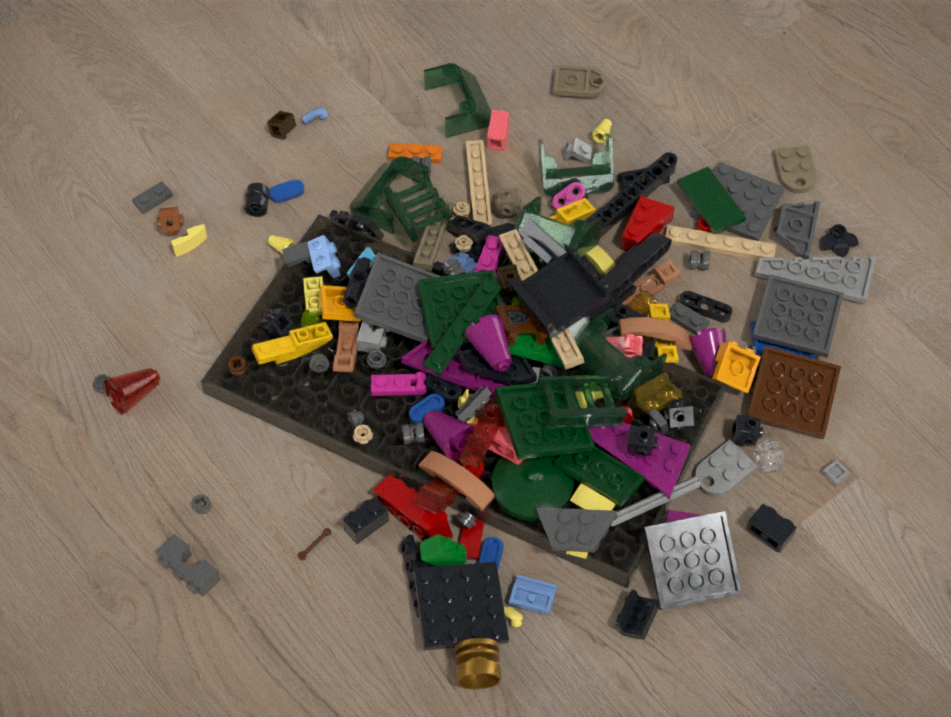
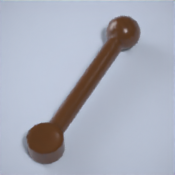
[298,528,331,560]

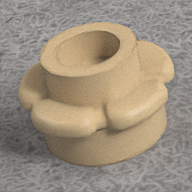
[453,202,470,217]
[455,235,473,252]
[353,425,373,444]

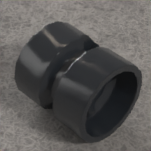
[244,183,270,217]

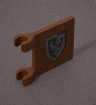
[495,305,548,345]

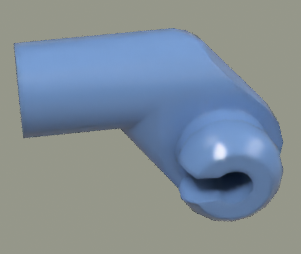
[302,107,328,124]

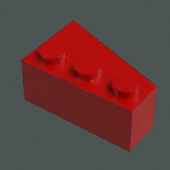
[620,196,675,252]

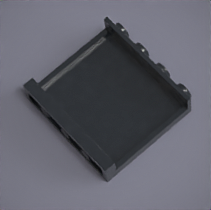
[508,243,610,339]

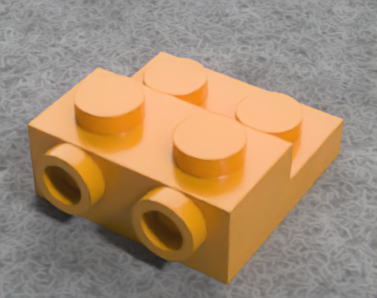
[318,285,361,322]
[712,340,761,393]

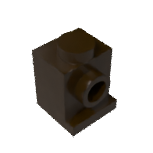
[267,111,296,139]
[498,264,521,297]

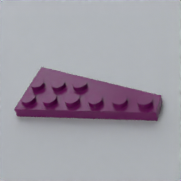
[401,338,512,399]
[581,408,690,499]

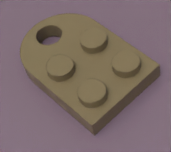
[553,65,606,98]
[773,146,817,193]

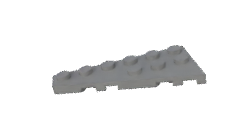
[755,256,876,304]

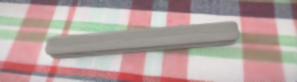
[611,476,700,526]

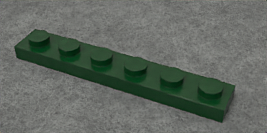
[423,278,502,377]

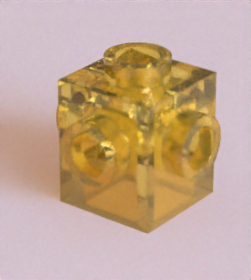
[631,291,659,318]

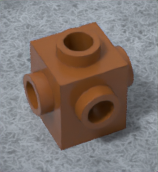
[157,206,184,235]

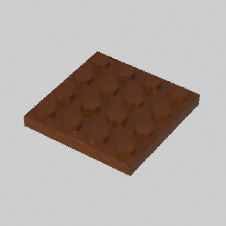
[747,346,841,439]

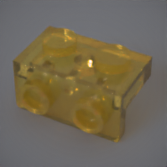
[634,372,683,414]

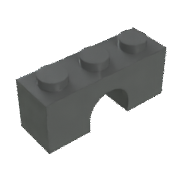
[157,534,221,597]

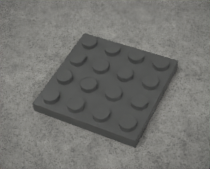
[690,162,785,241]
[353,253,441,342]
[752,274,844,358]

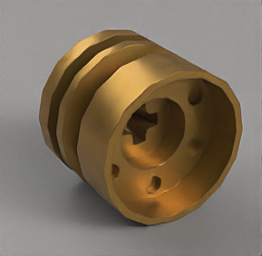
[455,638,501,690]

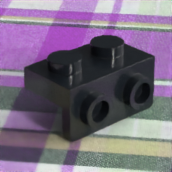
[616,589,660,640]

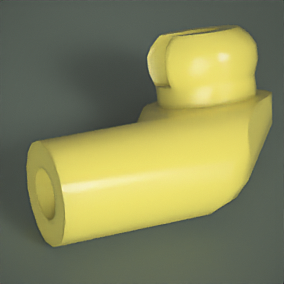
[504,607,523,627]

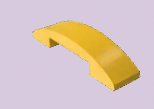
[648,304,679,363]

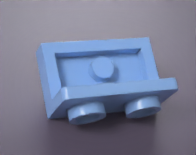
[307,235,341,278]

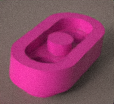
[552,182,585,210]

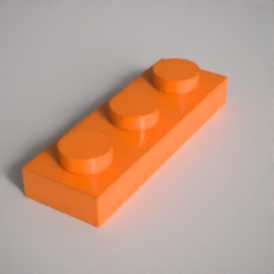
[388,143,442,164]

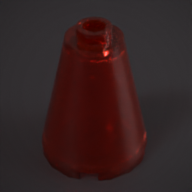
[103,368,160,414]

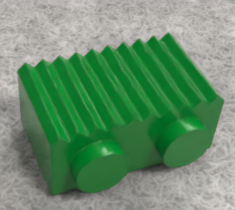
[420,534,467,566]

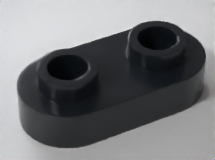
[426,374,462,403]

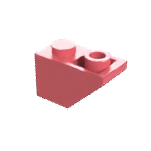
[487,109,510,151]

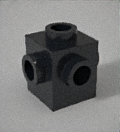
[260,309,294,337]
[663,399,694,430]
[732,414,763,446]
[627,425,658,457]

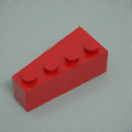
[373,475,453,541]

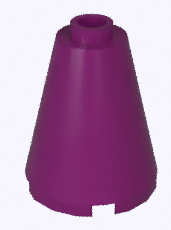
[465,315,512,372]
[689,328,726,383]
[424,410,478,461]

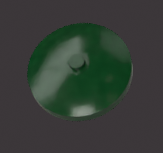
[492,455,574,521]

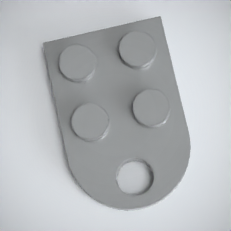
[695,440,758,497]

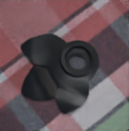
[822,224,859,257]

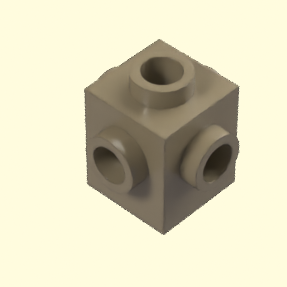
[494,188,521,217]

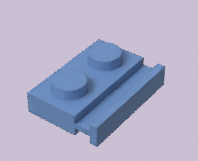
[444,252,478,273]
[509,575,557,615]

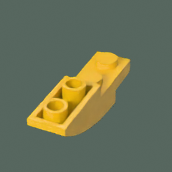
[252,322,333,364]

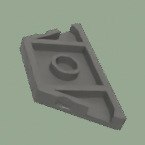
[775,201,820,259]
[537,507,617,552]

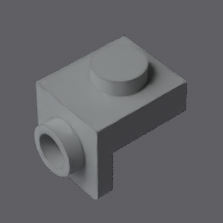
[563,137,593,163]

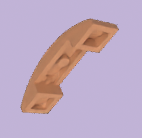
[622,259,681,307]
[618,317,692,350]
[333,320,360,372]
[419,451,495,511]

